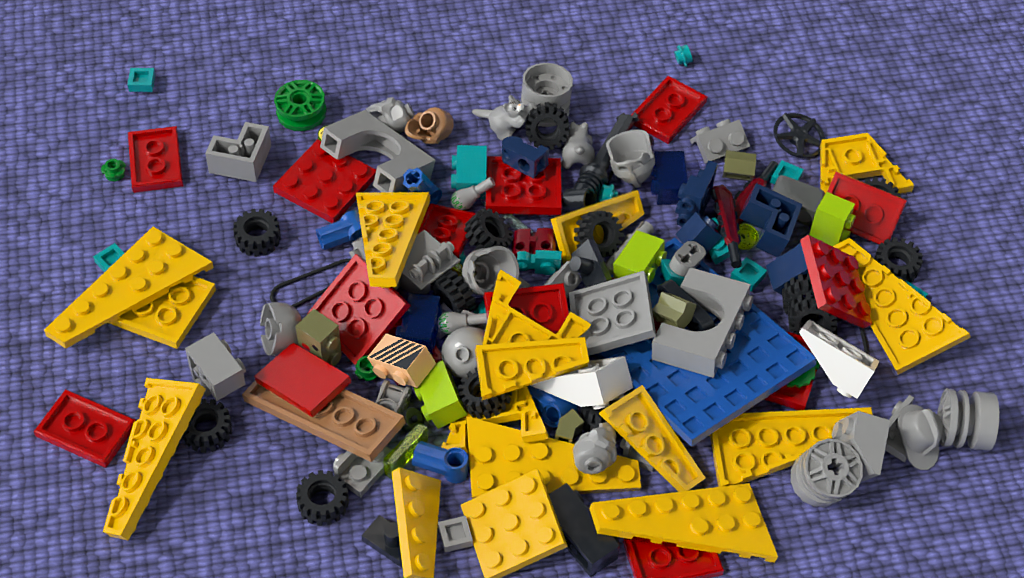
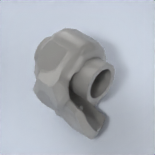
[365,97,415,134]
[573,422,617,474]

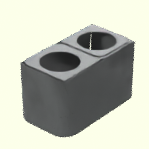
[773,175,825,227]

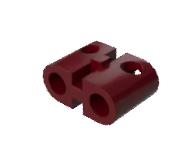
[512,228,557,259]

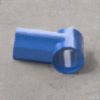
[403,168,442,204]
[316,210,362,250]
[527,385,578,427]
[412,441,469,484]

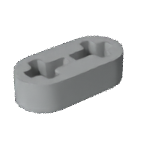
[669,241,706,277]

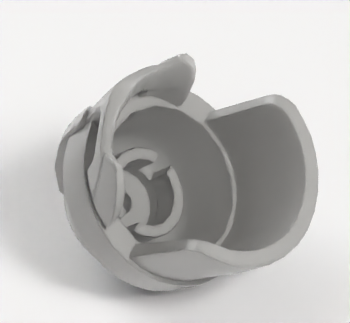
[606,130,655,188]
[462,246,519,295]

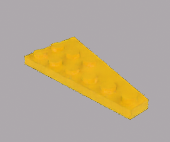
[356,192,430,288]
[44,227,214,348]
[833,238,971,375]
[103,378,206,541]
[710,407,873,487]
[466,417,641,499]
[589,483,778,563]

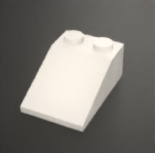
[799,319,879,399]
[530,356,633,409]

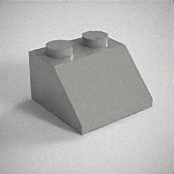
[832,411,891,482]

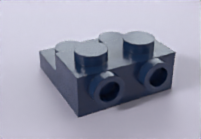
[675,160,718,227]

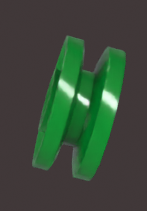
[274,80,327,131]

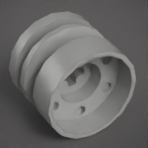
[521,63,573,127]
[937,388,999,451]
[791,438,863,508]

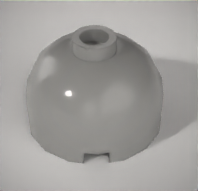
[260,302,302,356]
[441,326,485,379]

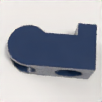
[502,136,549,179]

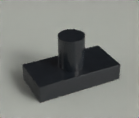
[569,239,612,288]
[361,515,403,568]

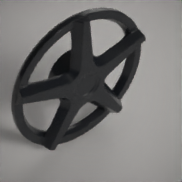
[773,113,825,158]

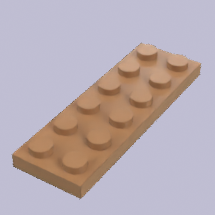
[242,380,406,462]

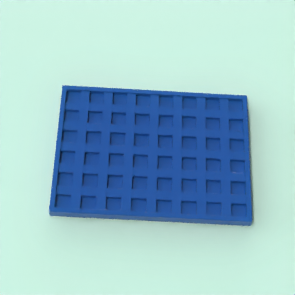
[567,238,817,447]

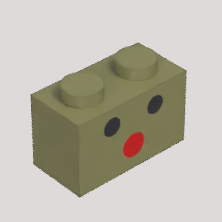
[296,309,342,366]

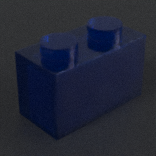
[650,151,688,205]
[396,293,442,355]

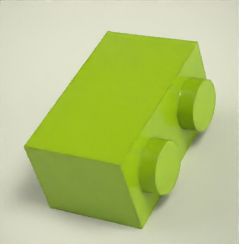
[809,192,856,246]
[613,230,667,283]
[413,360,468,429]

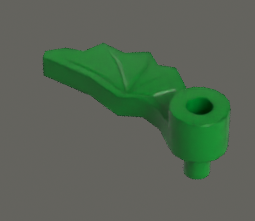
[787,360,821,388]

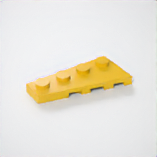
[551,190,644,265]
[475,337,589,400]
[598,385,705,492]
[392,467,441,578]

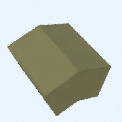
[722,150,756,181]
[652,292,697,329]
[555,409,584,443]

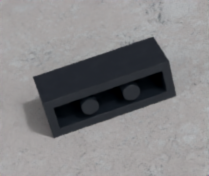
[549,483,620,577]

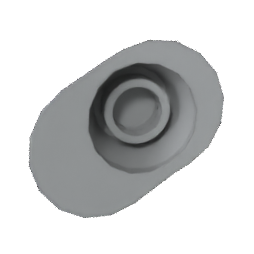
[898,404,944,470]

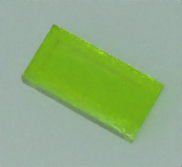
[383,423,428,480]

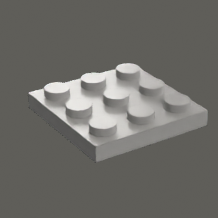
[569,271,656,356]

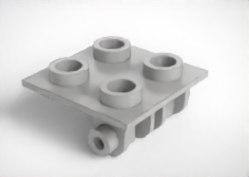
[402,230,460,290]

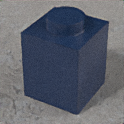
[675,212,722,255]

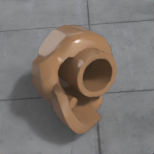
[405,107,454,144]

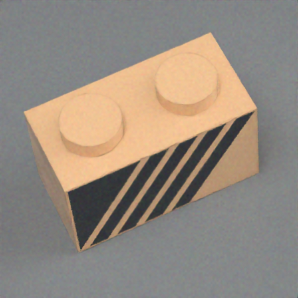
[367,334,436,388]

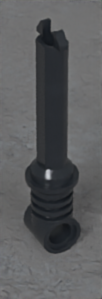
[562,112,639,213]

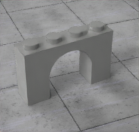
[320,110,435,192]
[652,267,753,378]

